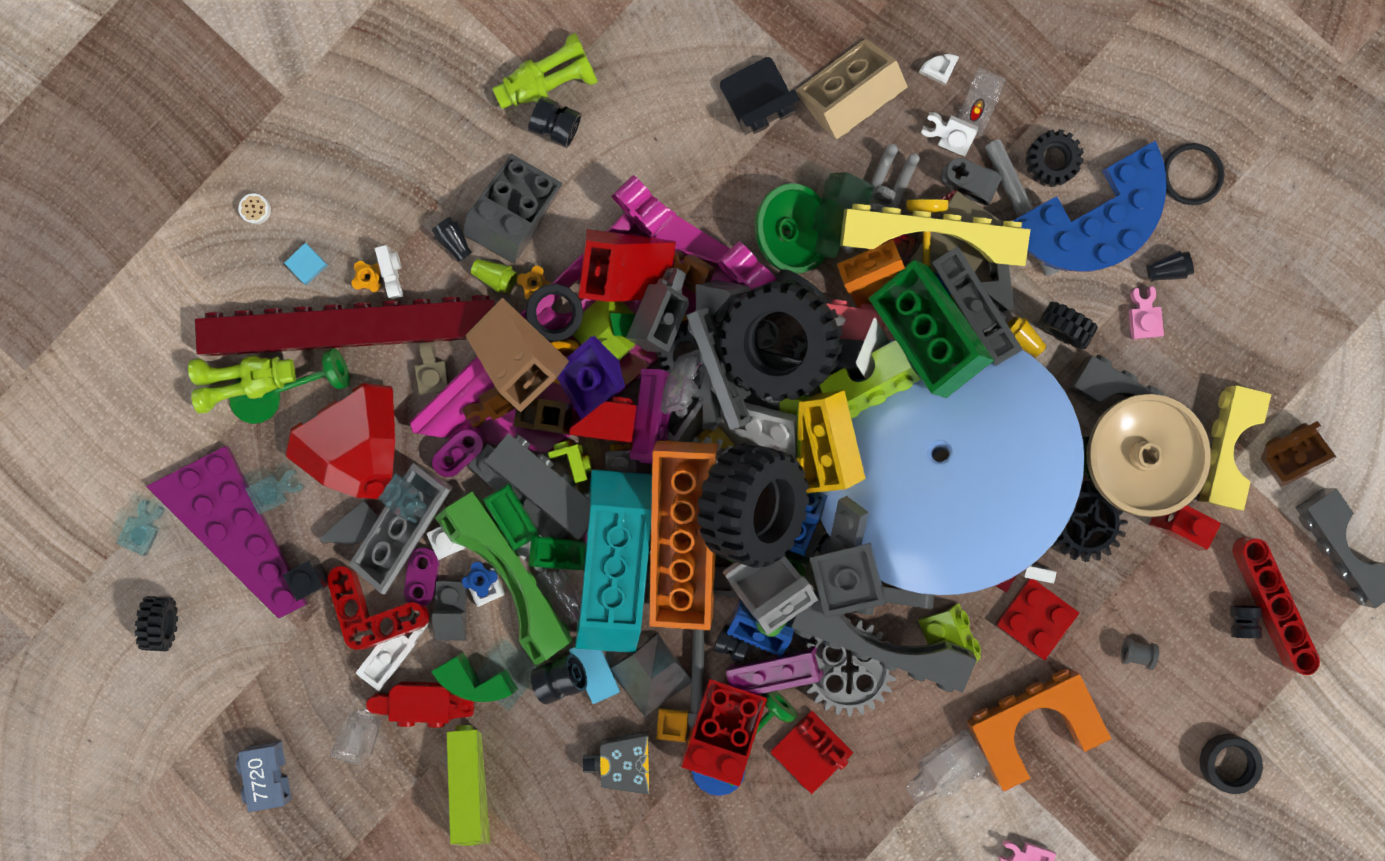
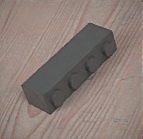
[484,433,590,540]

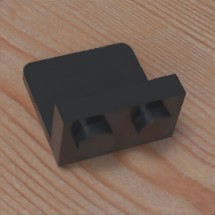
[720,57,800,135]

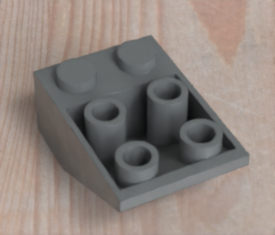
[463,154,562,264]

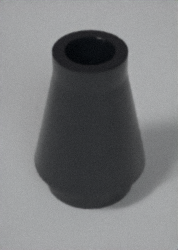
[431,217,472,262]
[1146,250,1194,282]

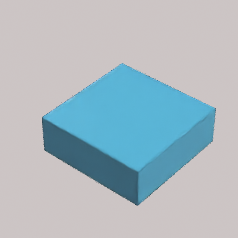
[284,243,328,285]

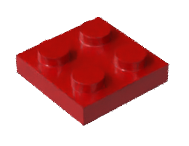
[995,578,1080,661]

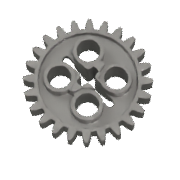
[805,618,896,717]

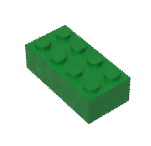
[868,260,994,398]

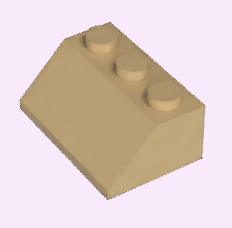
[795,38,908,140]

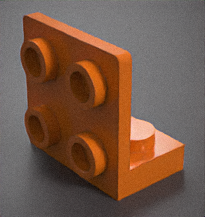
[837,239,905,308]

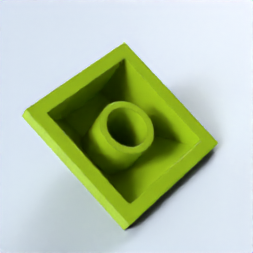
[573,301,636,361]

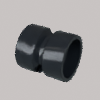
[528,96,582,148]
[531,654,587,705]

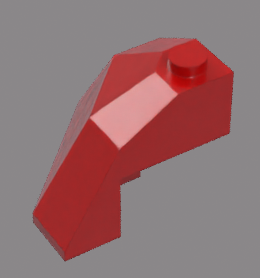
[285,383,396,500]

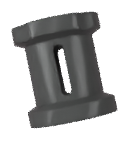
[1120,637,1159,670]

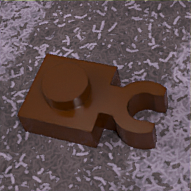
[672,249,715,294]
[462,387,515,428]

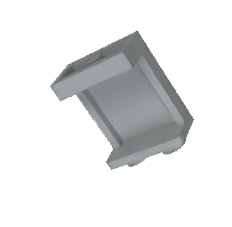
[723,556,818,635]

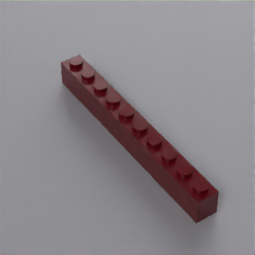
[195,295,497,357]

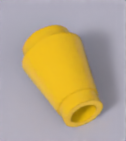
[1007,315,1047,358]

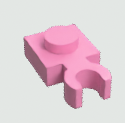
[1128,286,1164,340]
[998,840,1056,861]

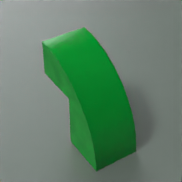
[431,652,518,702]

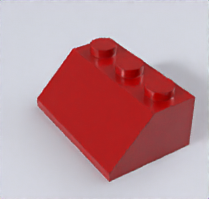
[569,397,637,443]

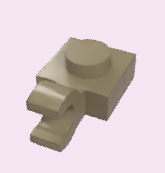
[415,342,449,395]

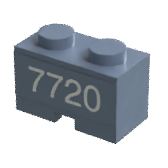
[236,741,292,812]

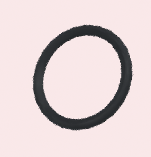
[1164,143,1225,205]

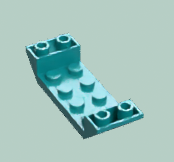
[575,469,652,653]

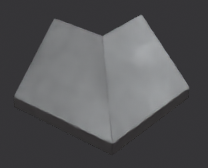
[610,633,692,717]

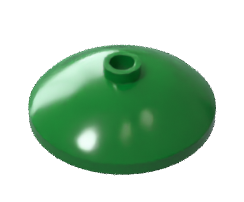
[755,183,833,274]

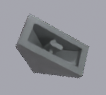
[696,280,751,327]

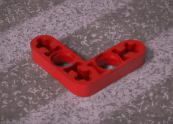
[327,566,429,650]

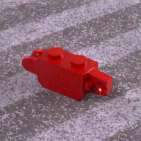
[365,681,475,728]

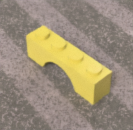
[1198,385,1271,511]

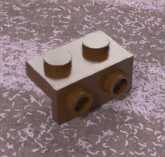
[1261,421,1336,487]

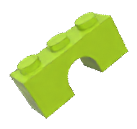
[819,340,921,419]

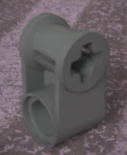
[941,158,1002,205]

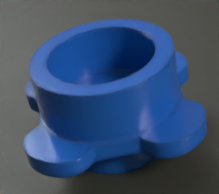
[462,562,498,597]

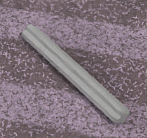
[985,139,1060,276]

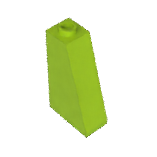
[447,725,490,846]

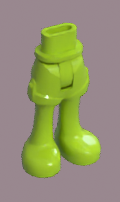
[492,32,598,109]
[188,355,296,414]

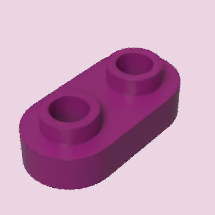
[432,426,484,477]
[404,547,440,606]

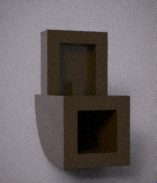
[513,398,574,435]

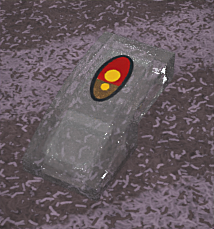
[957,67,1006,137]

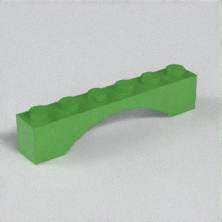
[435,491,573,666]

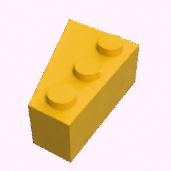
[797,390,865,493]

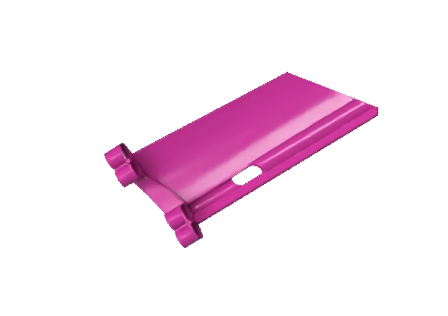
[410,175,777,453]

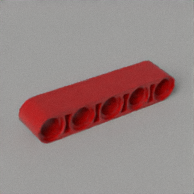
[1232,537,1320,675]

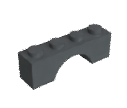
[1067,355,1188,408]
[1296,488,1385,608]

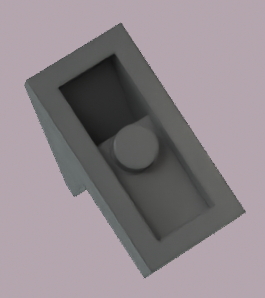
[981,261,1014,312]
[432,580,467,641]

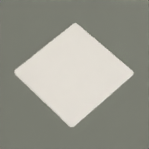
[856,318,890,380]

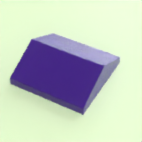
[557,336,625,420]

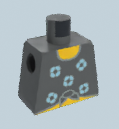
[583,731,650,794]

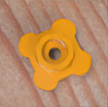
[351,261,381,292]
[517,266,551,300]

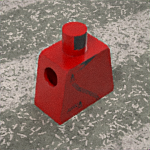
[1149,505,1221,551]

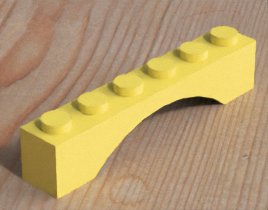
[840,204,1030,266]

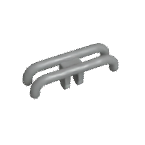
[842,144,920,254]

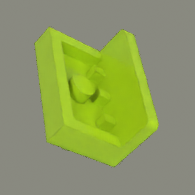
[548,440,594,483]
[918,603,981,664]

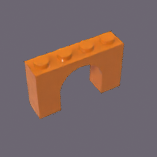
[966,669,1112,792]

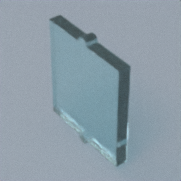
[476,639,538,711]

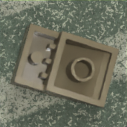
[905,191,1003,301]

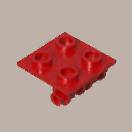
[770,710,854,795]

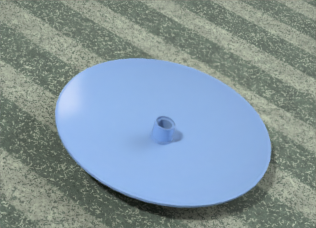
[820,341,1084,595]

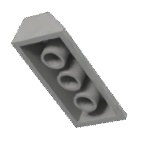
[349,463,453,595]

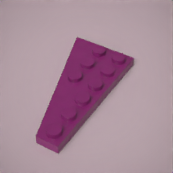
[146,446,308,619]

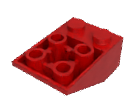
[578,229,676,302]
[679,679,767,787]

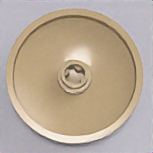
[1087,394,1211,517]

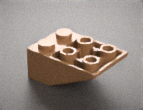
[465,298,569,412]

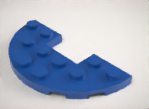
[1012,141,1166,272]

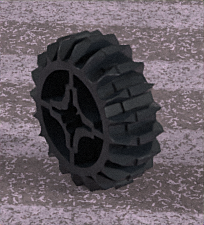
[1053,481,1128,562]

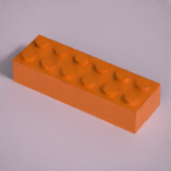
[649,440,719,630]

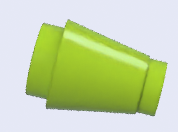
[471,258,517,294]

